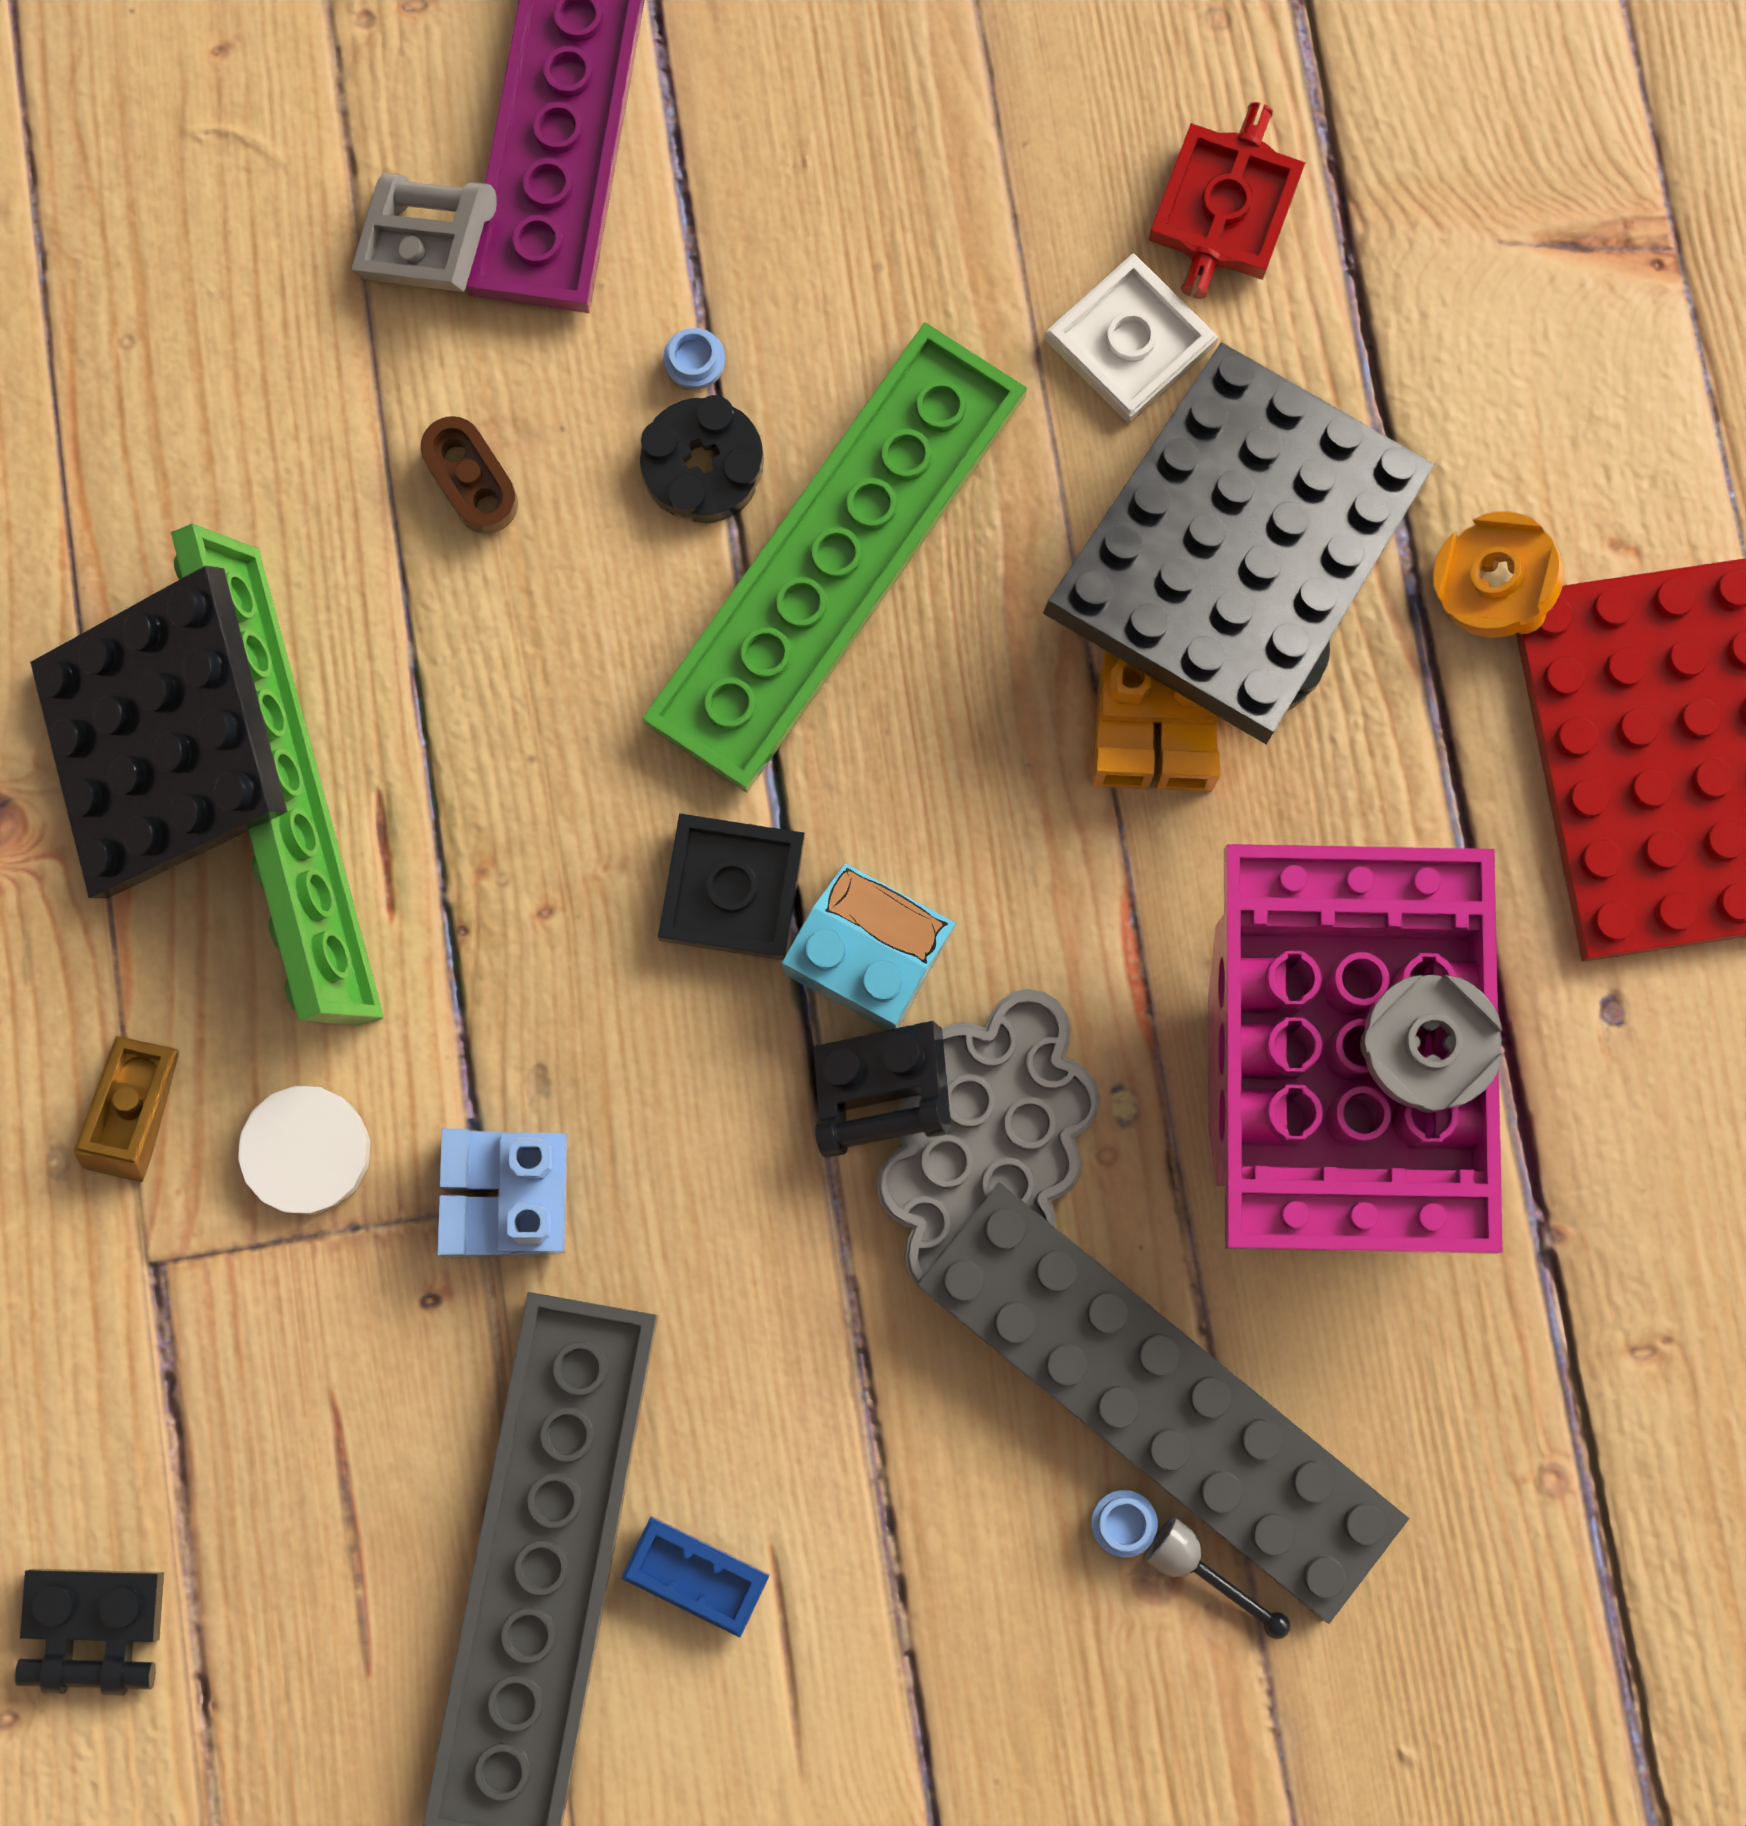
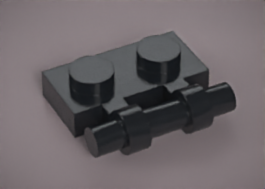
[15,1569,164,1696]

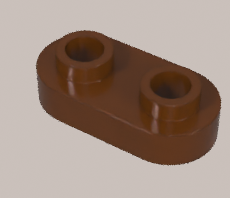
[421,416,518,534]

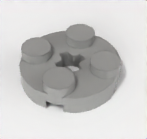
[1360,975,1502,1113]

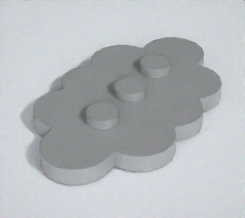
[876,989,1099,1284]

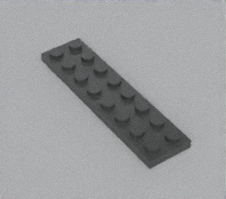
[915,1182,1410,1624]
[423,1292,658,1826]

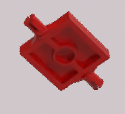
[1148,102,1306,299]

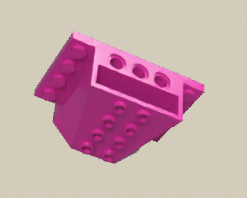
[1208,844,1503,1254]

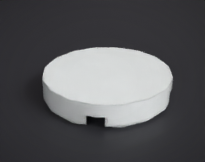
[238,1086,371,1215]

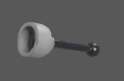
[1144,1517,1290,1639]

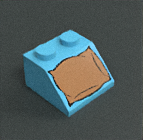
[782,863,956,1030]

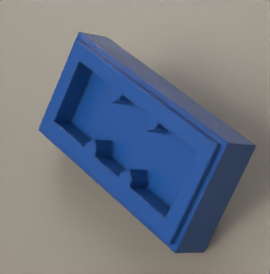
[621,1516,770,1637]

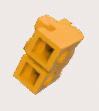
[1092,654,1220,792]

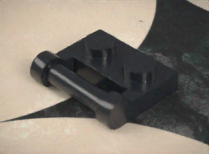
[813,1021,951,1158]

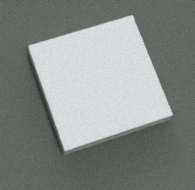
[1044,253,1219,424]

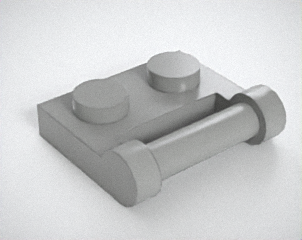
[351,173,497,292]

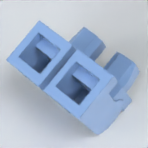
[438,1128,568,1258]

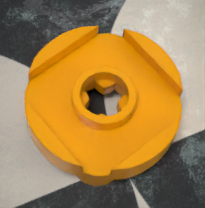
[1433,511,1564,638]

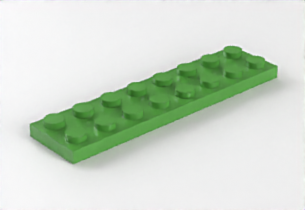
[642,322,1027,793]
[171,523,384,1025]

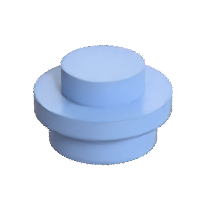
[663,328,725,390]
[1091,1490,1158,1558]

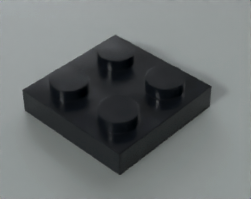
[658,813,805,960]

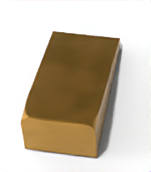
[73,1036,179,1182]

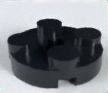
[640,395,764,523]

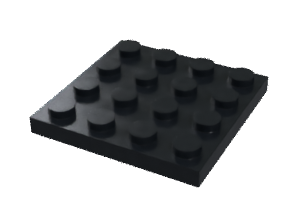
[30,565,288,899]

